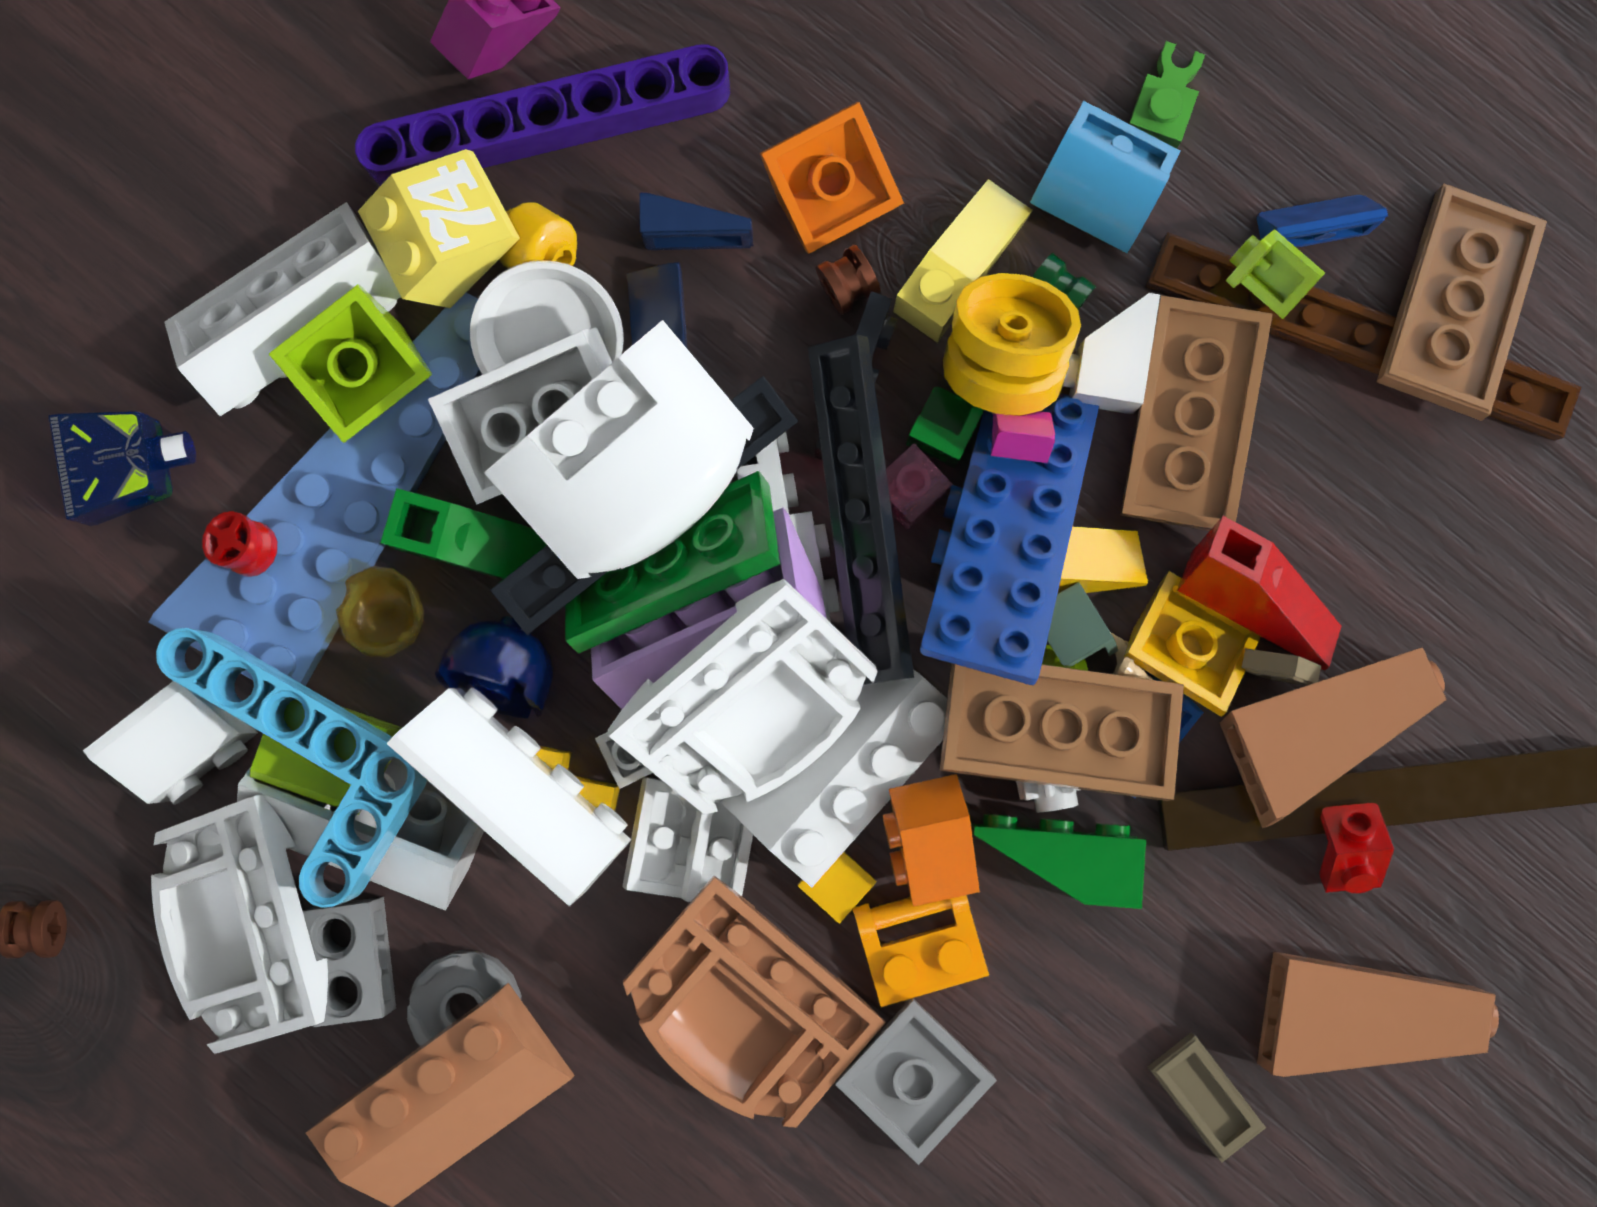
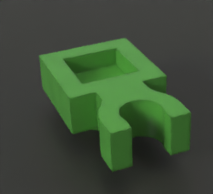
[1128,41,1205,149]

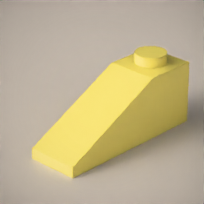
[893,179,1032,343]

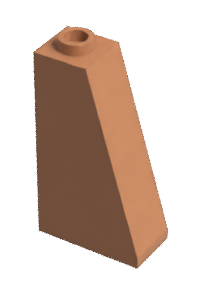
[1219,647,1446,828]
[1257,951,1499,1077]

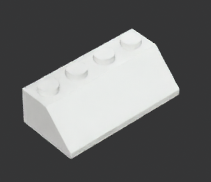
[165,202,401,416]
[720,669,947,888]
[387,687,631,906]
[237,758,484,911]

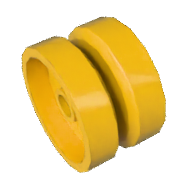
[943,273,1081,416]

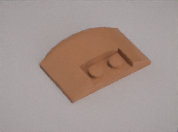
[623,876,886,1128]

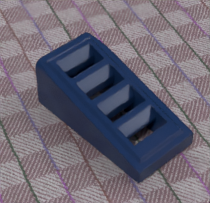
[640,193,753,250]

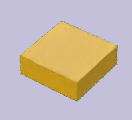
[797,851,877,924]

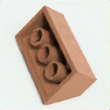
[306,983,575,1207]

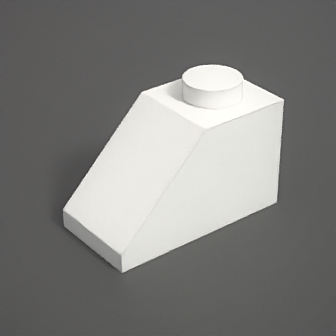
[1063,293,1160,414]

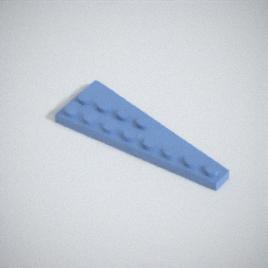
[149,292,483,686]

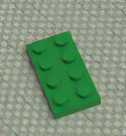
[565,471,780,654]

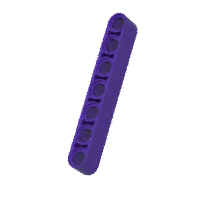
[355,44,730,186]

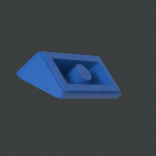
[1257,195,1388,248]

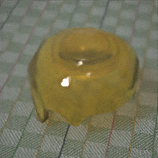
[336,566,425,658]

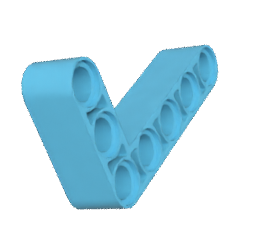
[156,628,427,908]

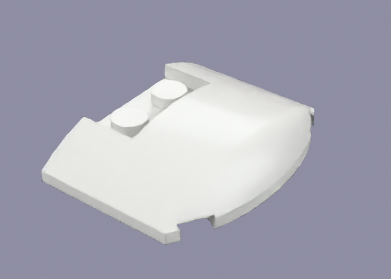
[484,320,754,579]
[608,579,877,815]
[151,795,328,1054]

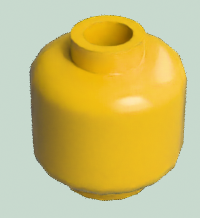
[499,202,577,269]

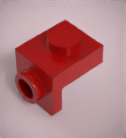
[1319,803,1394,894]

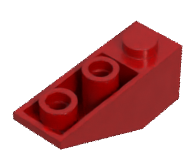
[1177,516,1342,671]

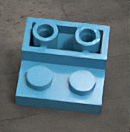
[1030,101,1180,253]

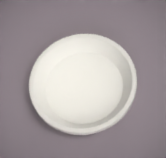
[470,260,624,374]

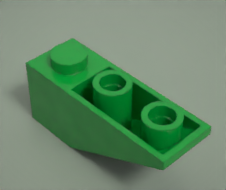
[380,488,547,579]
[971,814,1146,909]

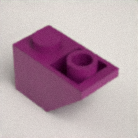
[430,0,561,79]

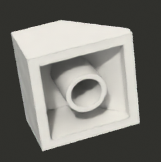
[83,681,258,805]

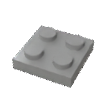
[835,998,997,1165]

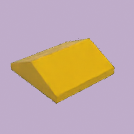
[1124,571,1261,717]

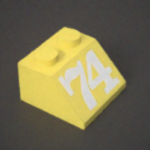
[358,149,520,308]

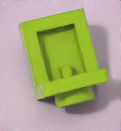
[1226,229,1325,319]

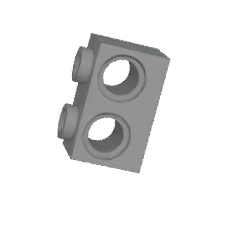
[303,897,396,1027]

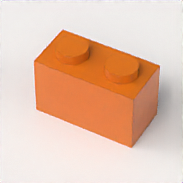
[882,774,980,907]

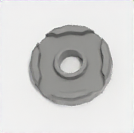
[407,951,521,1046]

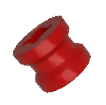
[202,511,278,577]

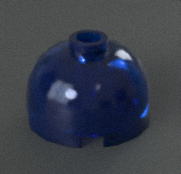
[435,616,553,718]

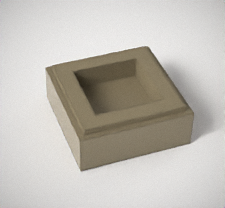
[1242,648,1321,686]

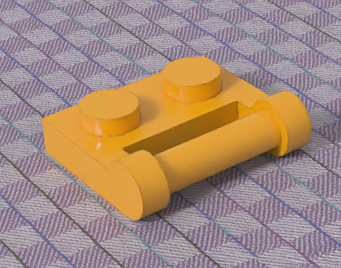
[853,895,989,1007]

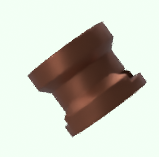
[816,245,881,315]
[0,900,67,959]

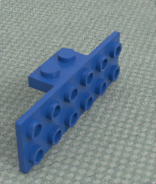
[920,393,1099,685]

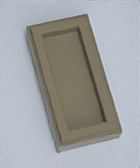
[1147,1033,1266,1163]

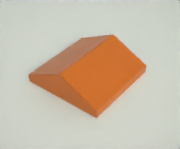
[760,102,904,254]

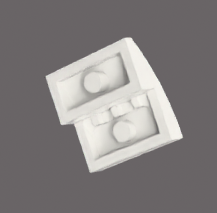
[622,777,753,902]

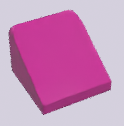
[991,411,1055,463]

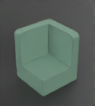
[1047,582,1119,668]

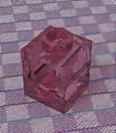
[886,444,953,531]

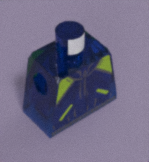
[49,411,196,526]

